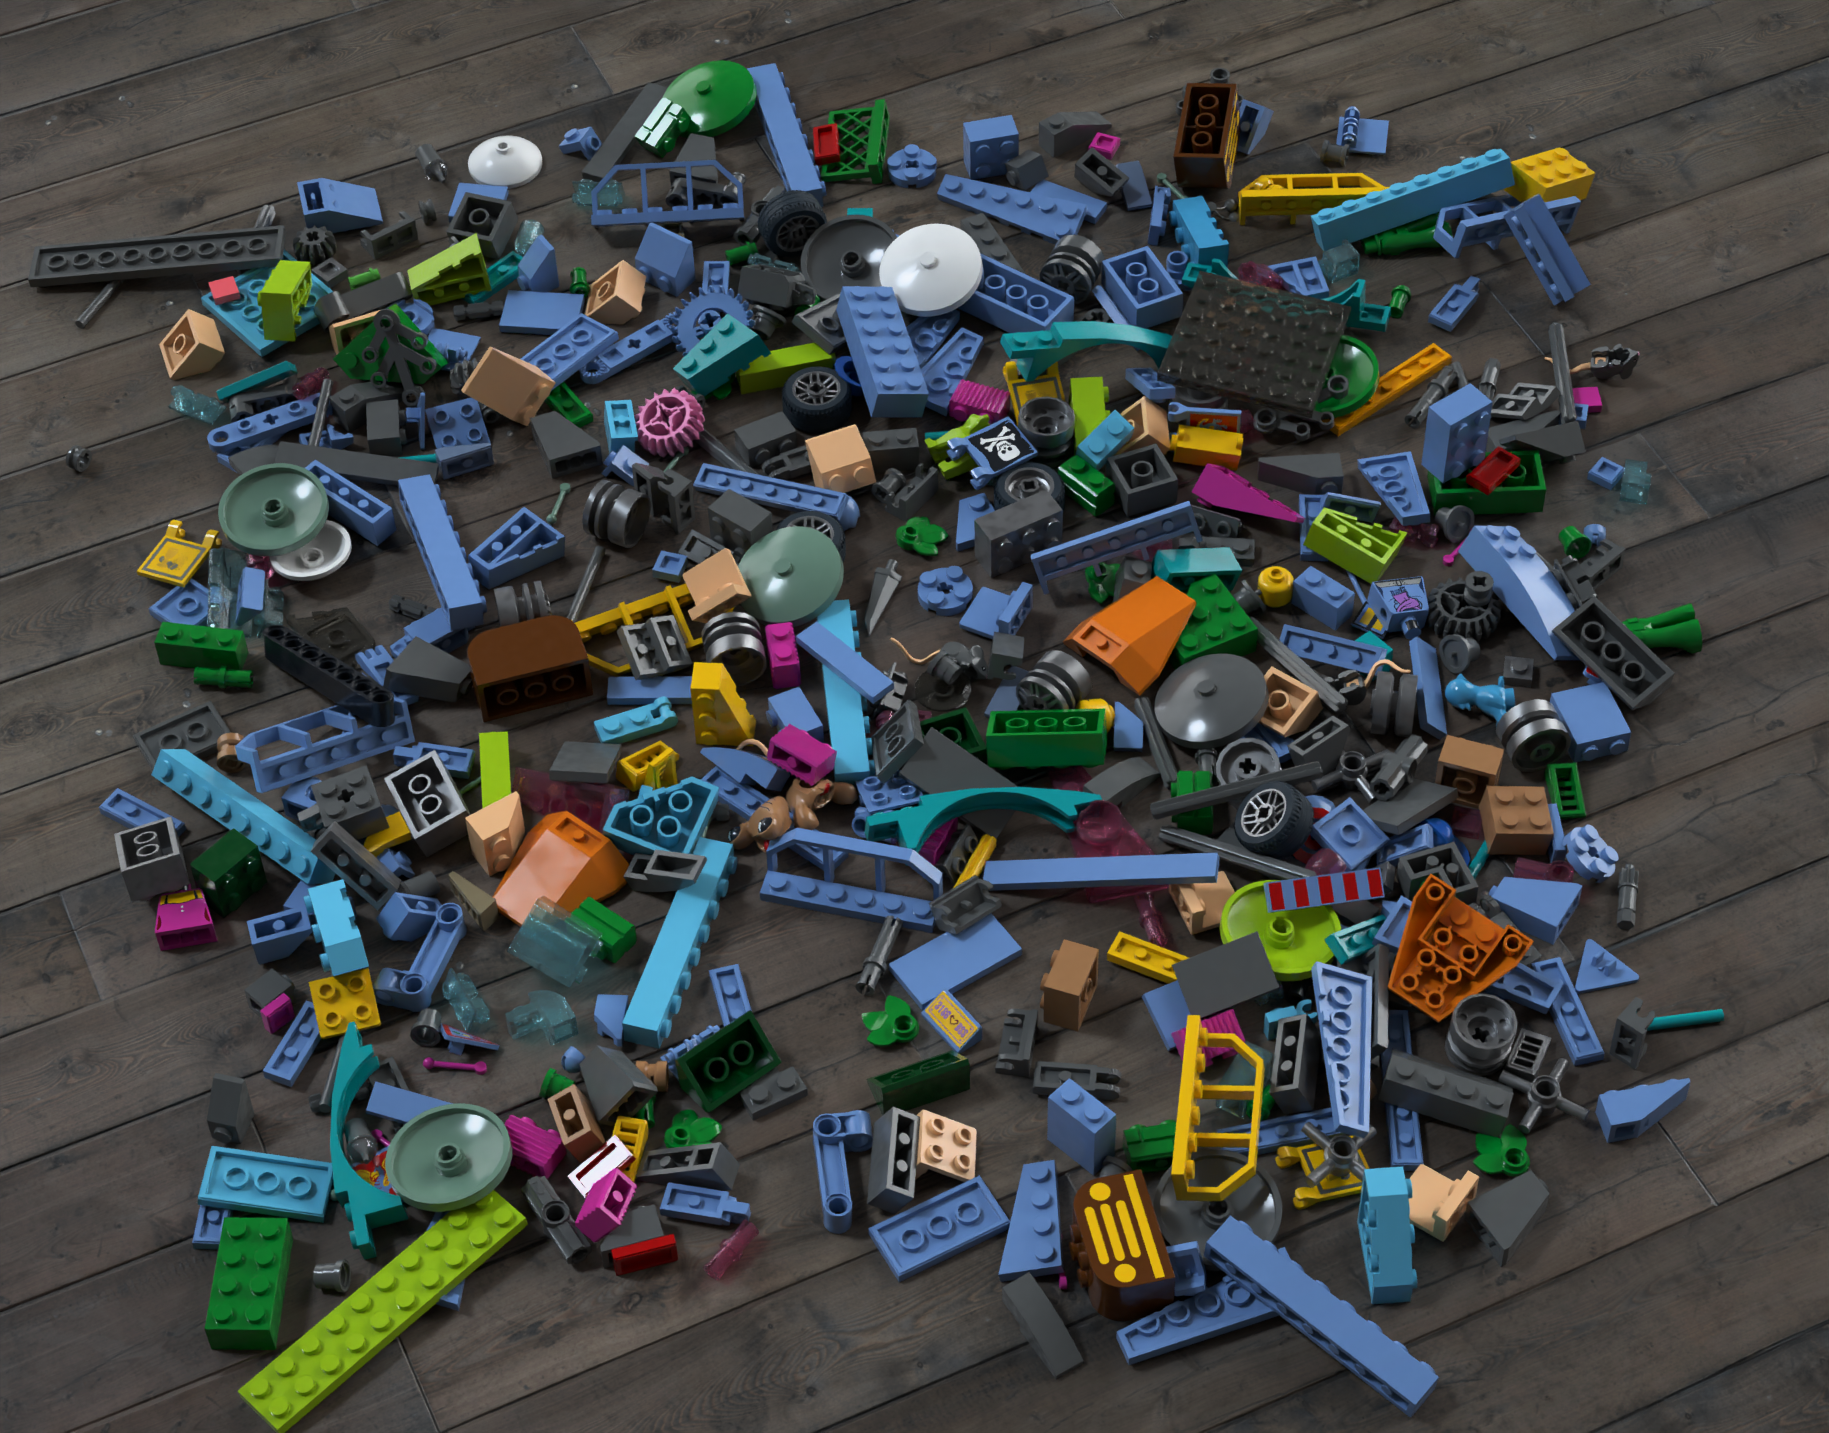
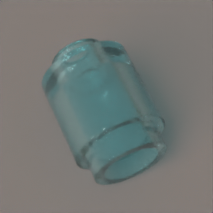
[515,219,545,256]

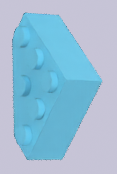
[603,777,719,855]
[303,879,369,976]
[1357,1166,1417,1304]

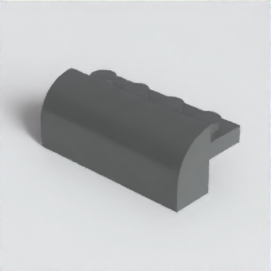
[1320,943,1390,1071]

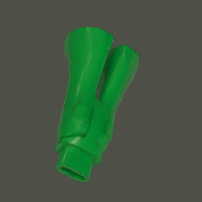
[1361,212,1453,255]
[1622,603,1702,653]

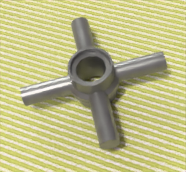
[1311,749,1390,805]
[1499,1058,1590,1134]
[1301,1122,1377,1188]

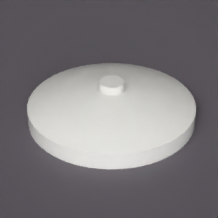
[879,224,983,317]

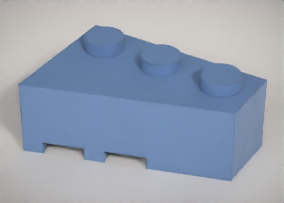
[468,507,565,589]

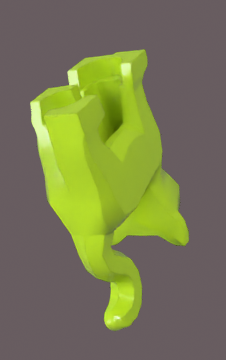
[924,414,989,479]

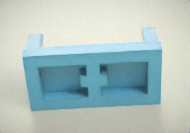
[604,400,638,454]

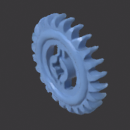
[670,285,755,357]

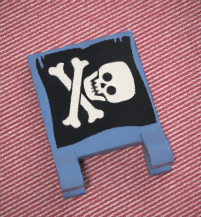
[947,416,1038,490]

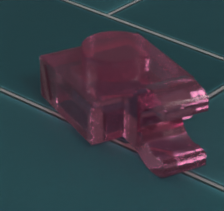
[1389,516,1440,547]

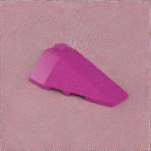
[1192,464,1305,523]

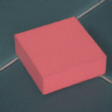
[208,276,241,305]

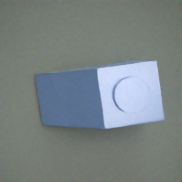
[1489,877,1582,945]

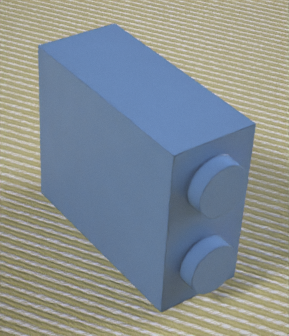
[1550,682,1631,763]
[1047,1078,1116,1176]

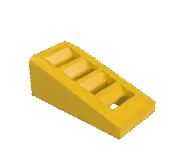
[616,740,679,792]
[644,747,678,790]
[612,1116,649,1182]

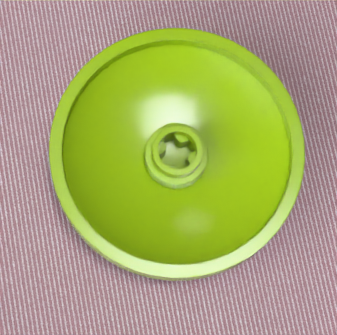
[1220,880,1341,981]

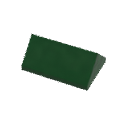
[675,1010,782,1113]
[867,1050,970,1116]

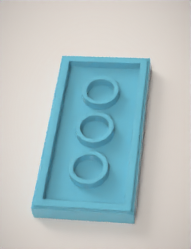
[198,1146,333,1223]

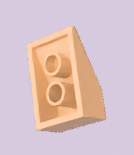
[461,347,556,426]

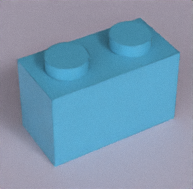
[1076,410,1134,471]

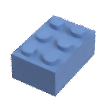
[1101,246,1183,329]
[1421,383,1493,483]

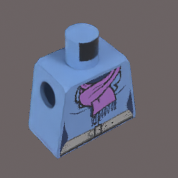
[1367,576,1429,639]

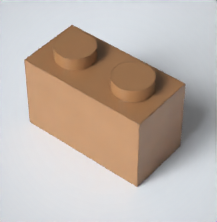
[547,1084,606,1163]

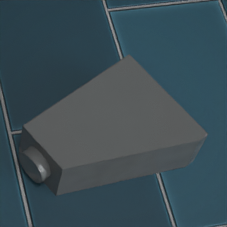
[669,133,718,195]
[530,411,603,479]
[383,636,473,703]
[580,1046,658,1127]
[1464,1170,1550,1267]

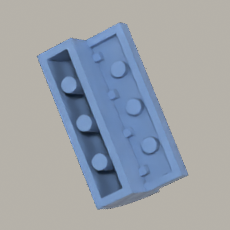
[1503,194,1591,305]

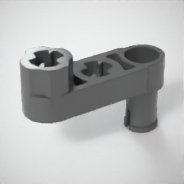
[666,172,746,209]
[228,374,304,423]

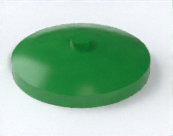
[663,60,757,138]
[1273,334,1380,418]

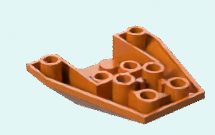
[1063,576,1197,696]
[493,811,629,936]
[1387,873,1534,1023]

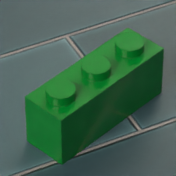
[154,622,249,670]

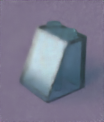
[507,896,603,988]

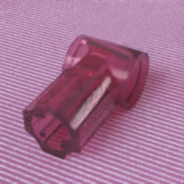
[1238,261,1284,296]
[1513,857,1574,883]

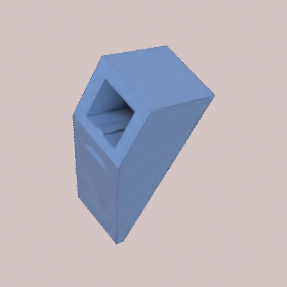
[1595,1078,1690,1143]

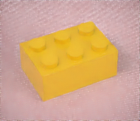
[1503,147,1595,203]

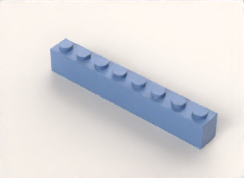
[747,63,826,207]
[398,474,487,630]
[1203,1215,1439,1418]

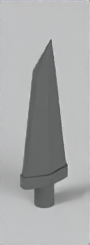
[864,559,902,636]

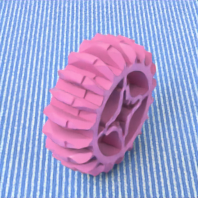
[634,388,705,458]

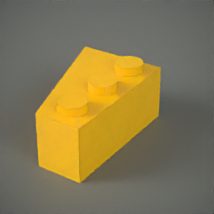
[690,662,756,746]

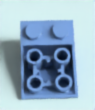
[297,178,383,233]

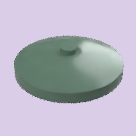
[218,463,329,556]
[738,526,844,627]
[385,1103,512,1212]

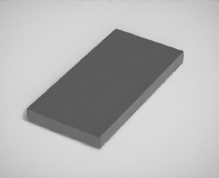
[898,727,1018,838]

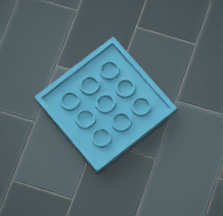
[201,250,333,357]

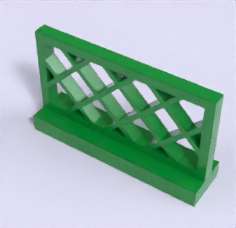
[821,99,890,184]

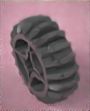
[1426,576,1501,643]

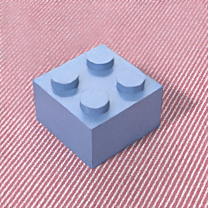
[963,115,1019,180]

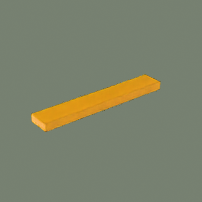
[1322,343,1452,436]

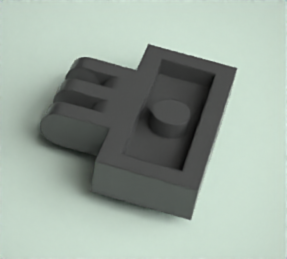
[738,1066,808,1120]

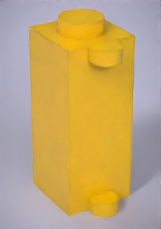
[1170,424,1243,471]

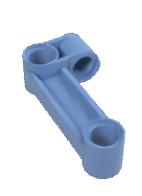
[373,903,467,1012]
[813,1110,873,1234]

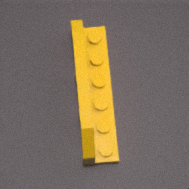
[1238,173,1390,225]
[571,583,734,677]
[1171,1015,1265,1201]

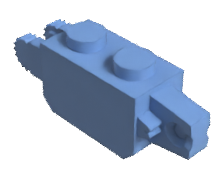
[390,607,475,659]

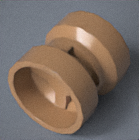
[217,733,246,773]
[636,1061,669,1092]

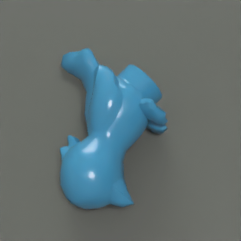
[1445,673,1515,727]

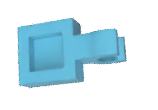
[1263,999,1318,1040]

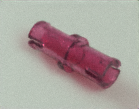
[292,367,329,400]
[1134,891,1168,947]
[703,1220,759,1281]

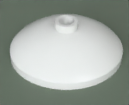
[468,136,542,189]
[269,520,352,581]

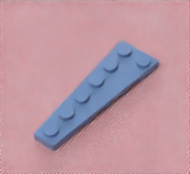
[937,174,1087,245]
[1372,895,1562,1014]
[1311,961,1372,1138]
[1116,1247,1291,1365]

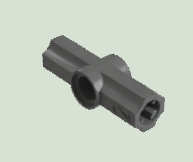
[734,185,786,246]
[1370,734,1428,801]
[521,1176,592,1264]

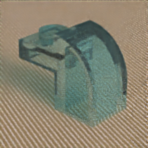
[505,990,578,1046]

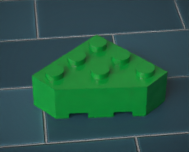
[333,304,449,384]
[1169,574,1258,670]

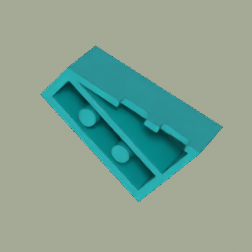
[673,313,772,396]
[1151,547,1242,595]

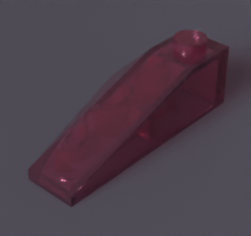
[512,767,630,834]

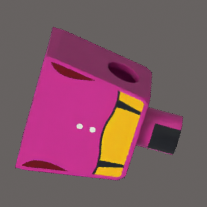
[155,884,217,951]

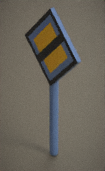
[1346,570,1388,639]

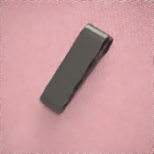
[313,272,413,333]

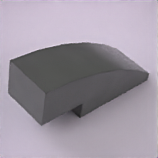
[1083,757,1160,816]
[623,849,707,892]
[1002,1272,1083,1379]

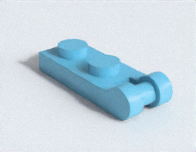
[594,696,678,744]

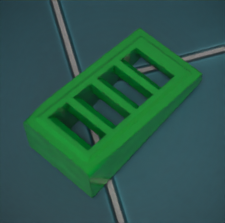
[1544,762,1586,819]

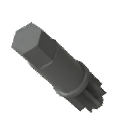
[1478,358,1501,401]
[1617,864,1639,930]

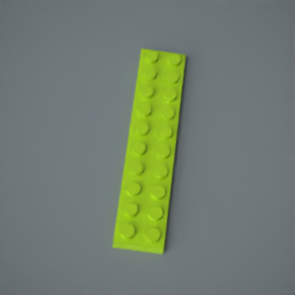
[238,1190,528,1433]

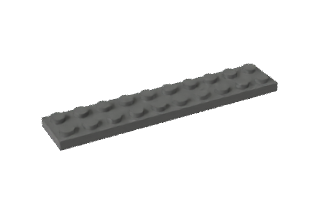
[28,225,286,287]

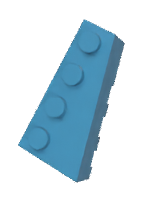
[1169,196,1229,268]

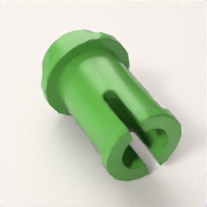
[347,268,381,291]

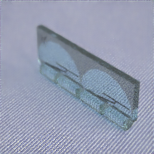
[207,547,253,638]

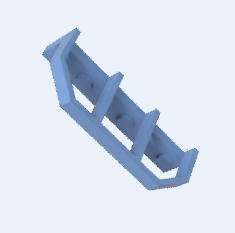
[591,160,744,228]
[1433,194,1581,258]
[1030,501,1203,595]
[235,698,415,793]
[760,828,943,933]

